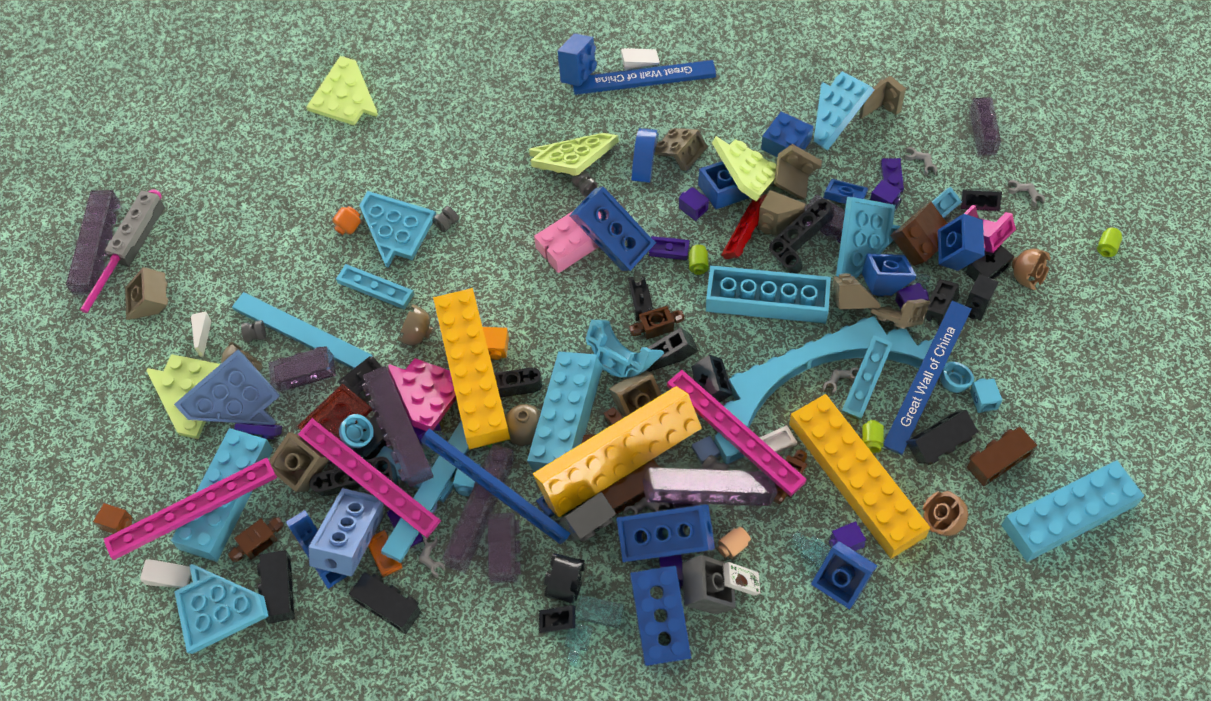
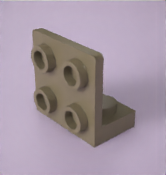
[859,75,906,119]
[654,128,708,171]
[774,144,822,200]
[871,299,930,329]

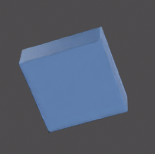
[691,436,720,464]

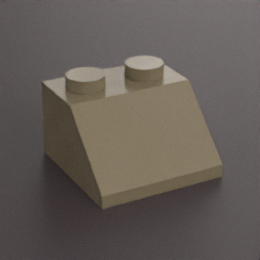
[758,190,806,236]
[125,267,168,320]
[833,273,880,309]
[608,371,662,418]
[269,432,329,492]

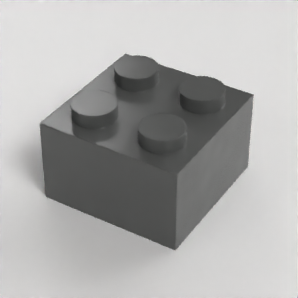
[559,492,616,542]
[682,555,736,615]

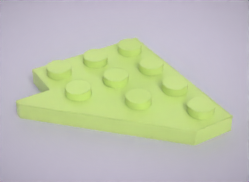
[306,56,378,126]
[529,133,619,176]
[712,136,777,201]
[147,354,220,439]

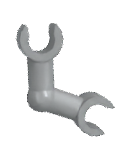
[905,147,937,176]
[1007,180,1045,207]
[823,367,859,395]
[623,497,669,515]
[419,536,446,578]

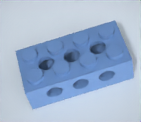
[309,488,383,576]

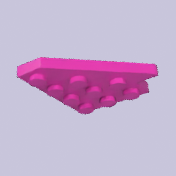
[388,358,457,431]

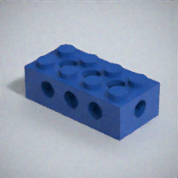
[569,186,656,271]
[617,505,715,562]
[630,566,691,666]

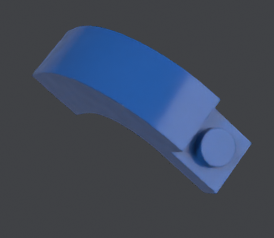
[631,128,659,182]
[286,510,347,589]

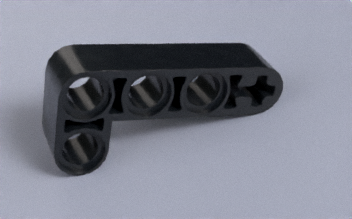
[769,199,834,274]
[494,367,543,398]
[310,456,399,496]

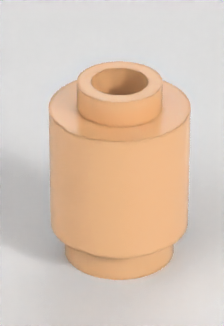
[717,527,751,559]

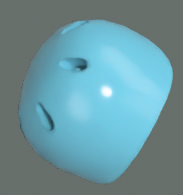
[940,362,974,393]
[339,414,374,448]

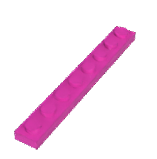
[667,370,806,497]
[298,418,441,538]
[103,458,277,560]

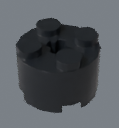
[544,553,585,604]

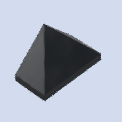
[961,188,1002,211]
[539,605,576,633]

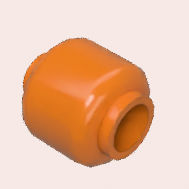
[332,206,361,235]

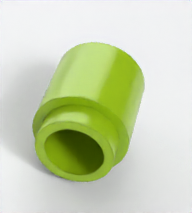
[1097,227,1122,257]
[689,245,709,275]
[862,420,884,453]

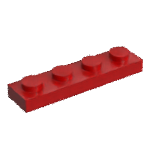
[721,195,767,260]

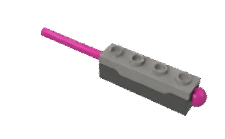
[80,189,165,313]

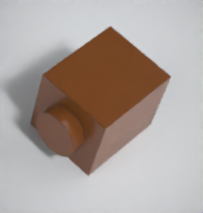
[93,503,133,534]

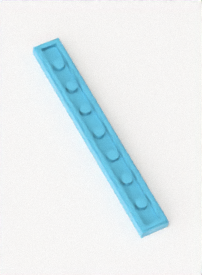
[232,292,373,369]
[381,421,469,563]

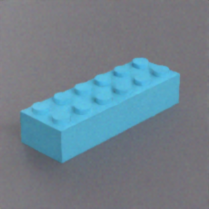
[706,265,831,324]
[527,351,603,472]
[171,428,273,562]
[1001,460,1144,562]

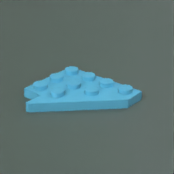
[814,72,874,151]
[359,191,436,268]
[836,197,900,278]
[174,564,269,654]

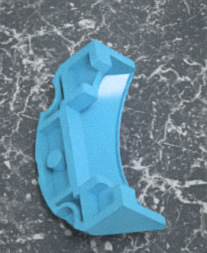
[586,320,664,377]

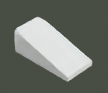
[621,48,660,70]
[191,312,211,357]
[140,559,191,588]

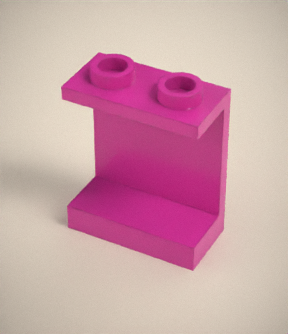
[964,205,1016,253]

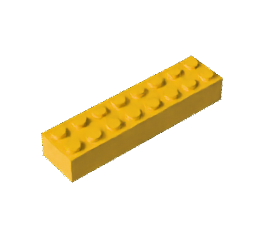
[433,288,510,450]
[533,386,702,517]
[789,394,930,559]

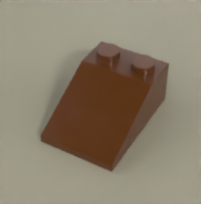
[890,201,948,266]

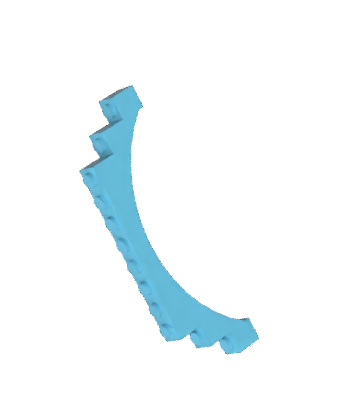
[714,316,947,464]

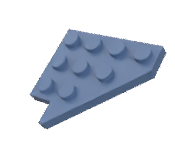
[174,350,280,425]

